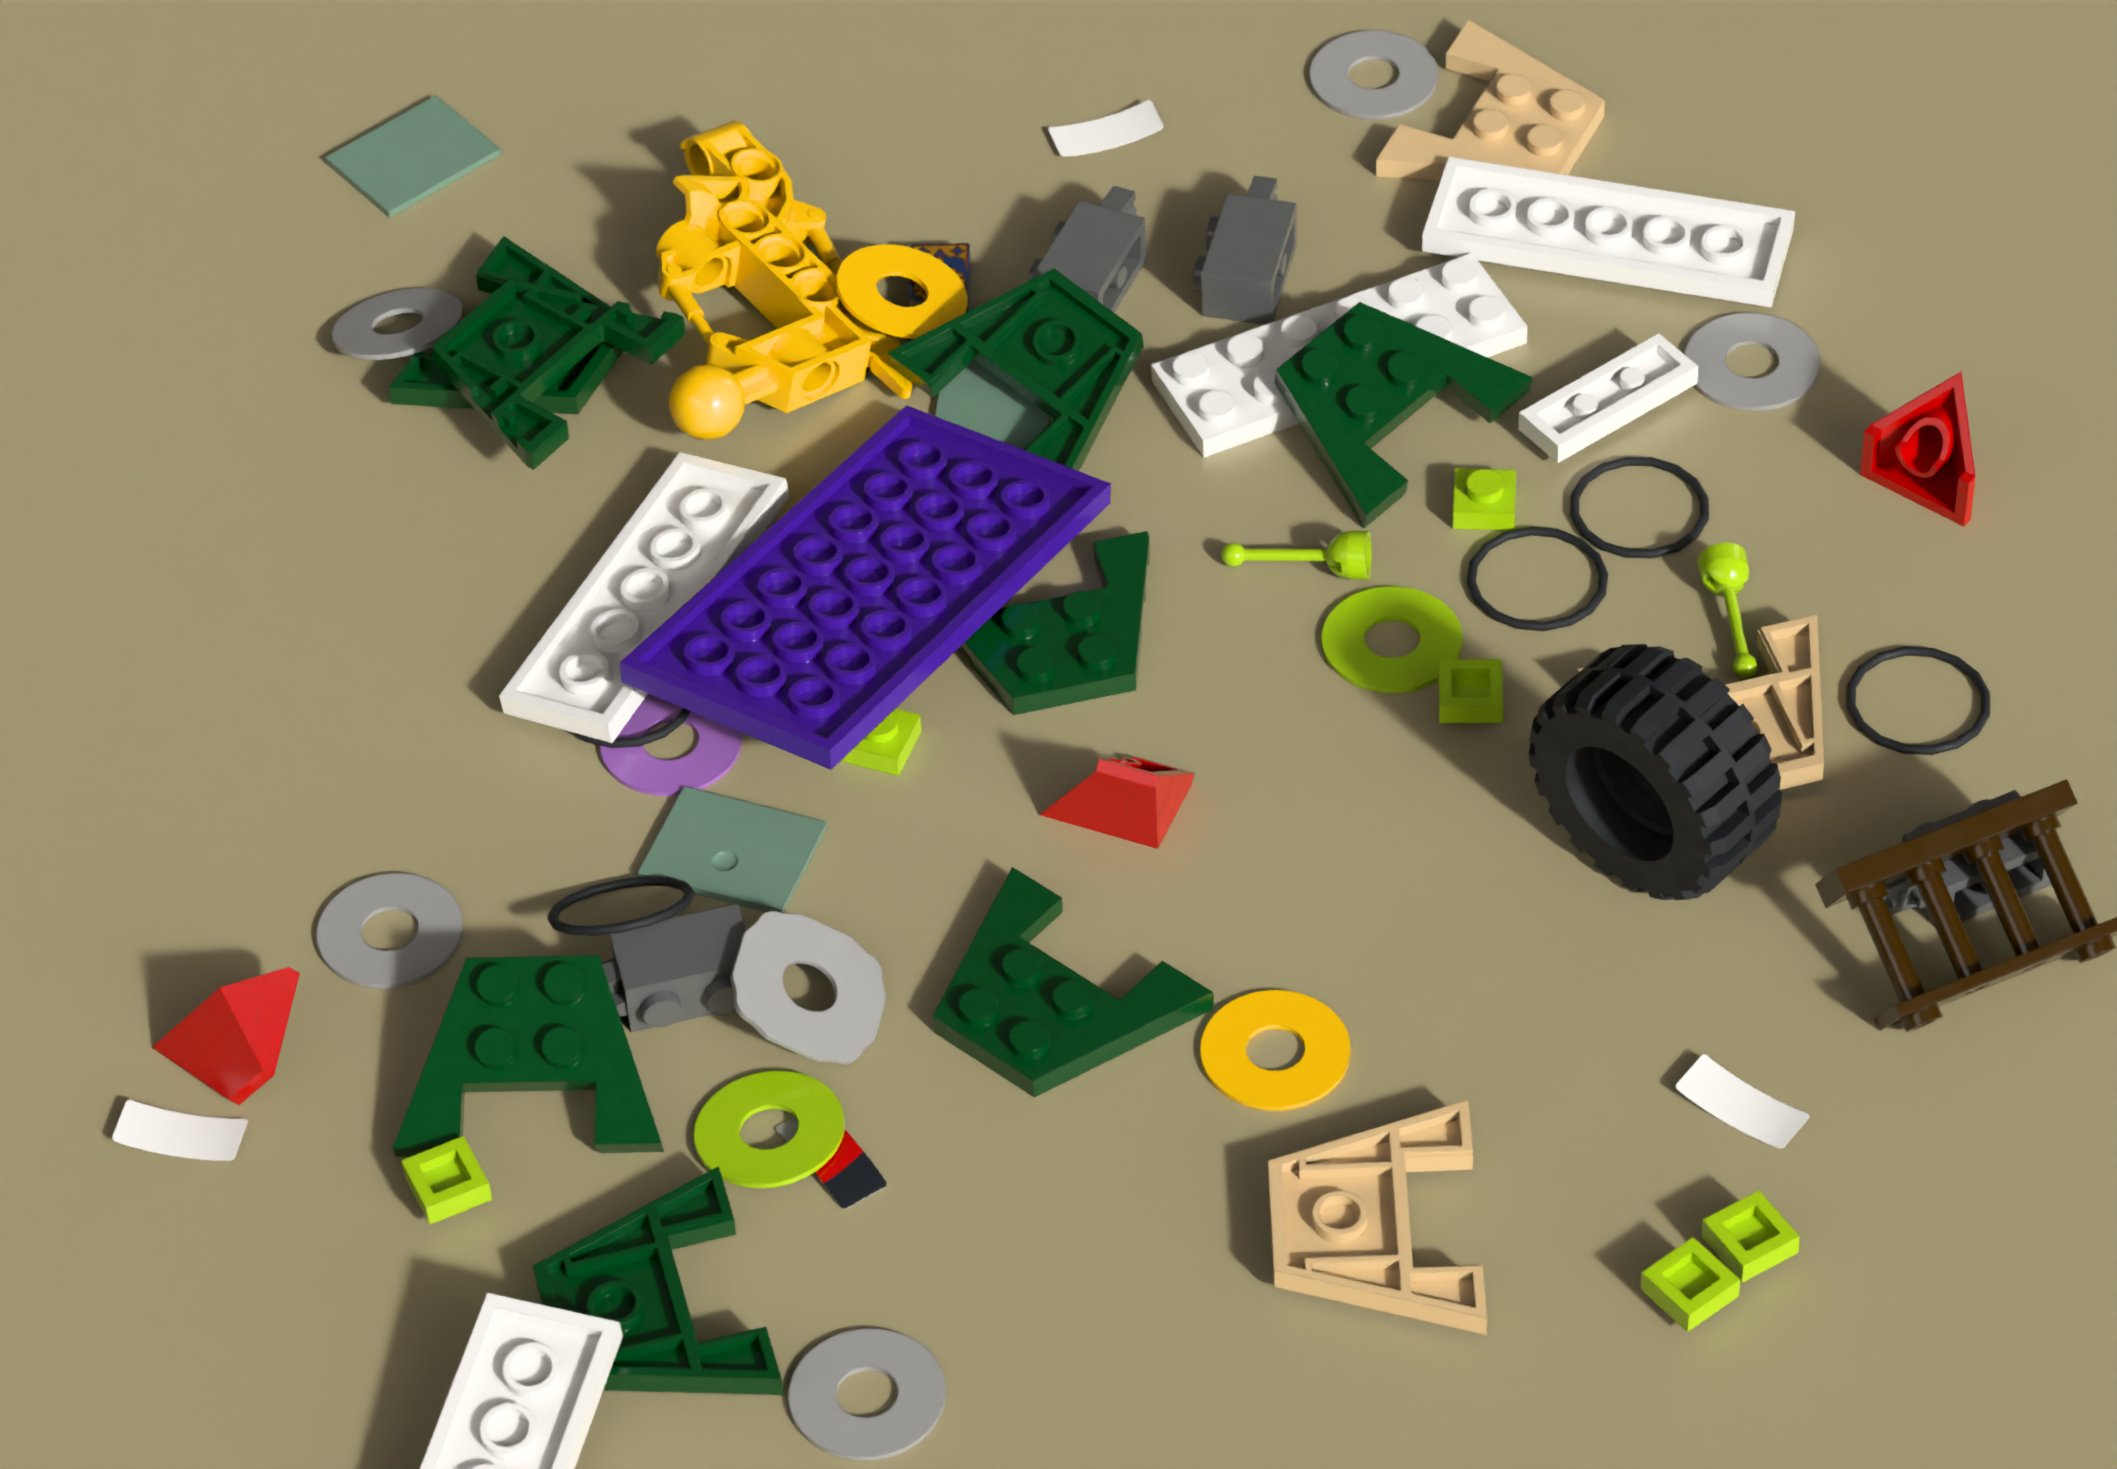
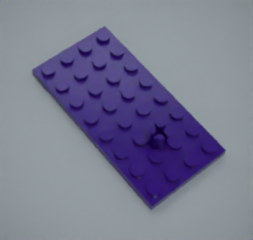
[620,405,1111,770]

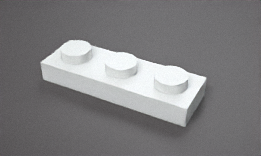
[1519,333,1698,463]

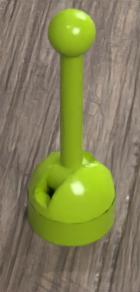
[1221,531,1372,580]
[1697,542,1758,679]

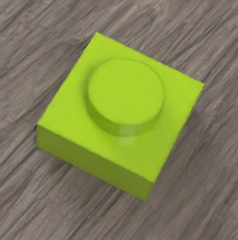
[1453,468,1516,531]
[1438,659,1504,723]
[840,708,922,776]
[401,1136,492,1225]
[1701,1190,1800,1283]
[1640,1237,1741,1332]

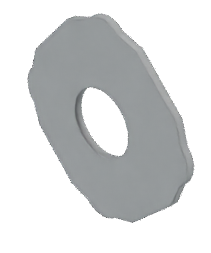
[730,911,886,1065]

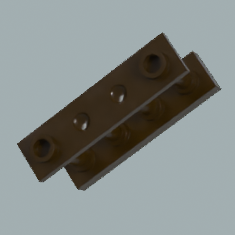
[1815,779,2117,1033]

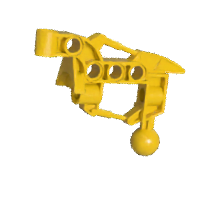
[656,121,912,441]

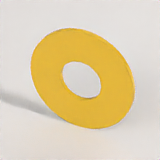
[836,244,968,339]
[1200,990,1351,1111]

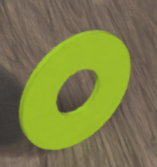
[1322,586,1463,693]
[694,1071,845,1188]

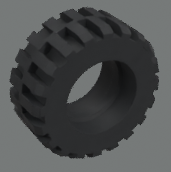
[1528,644,1782,900]

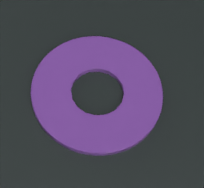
[600,694,742,796]

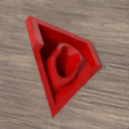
[1860,371,1976,527]
[1039,756,1195,849]
[151,967,300,1105]

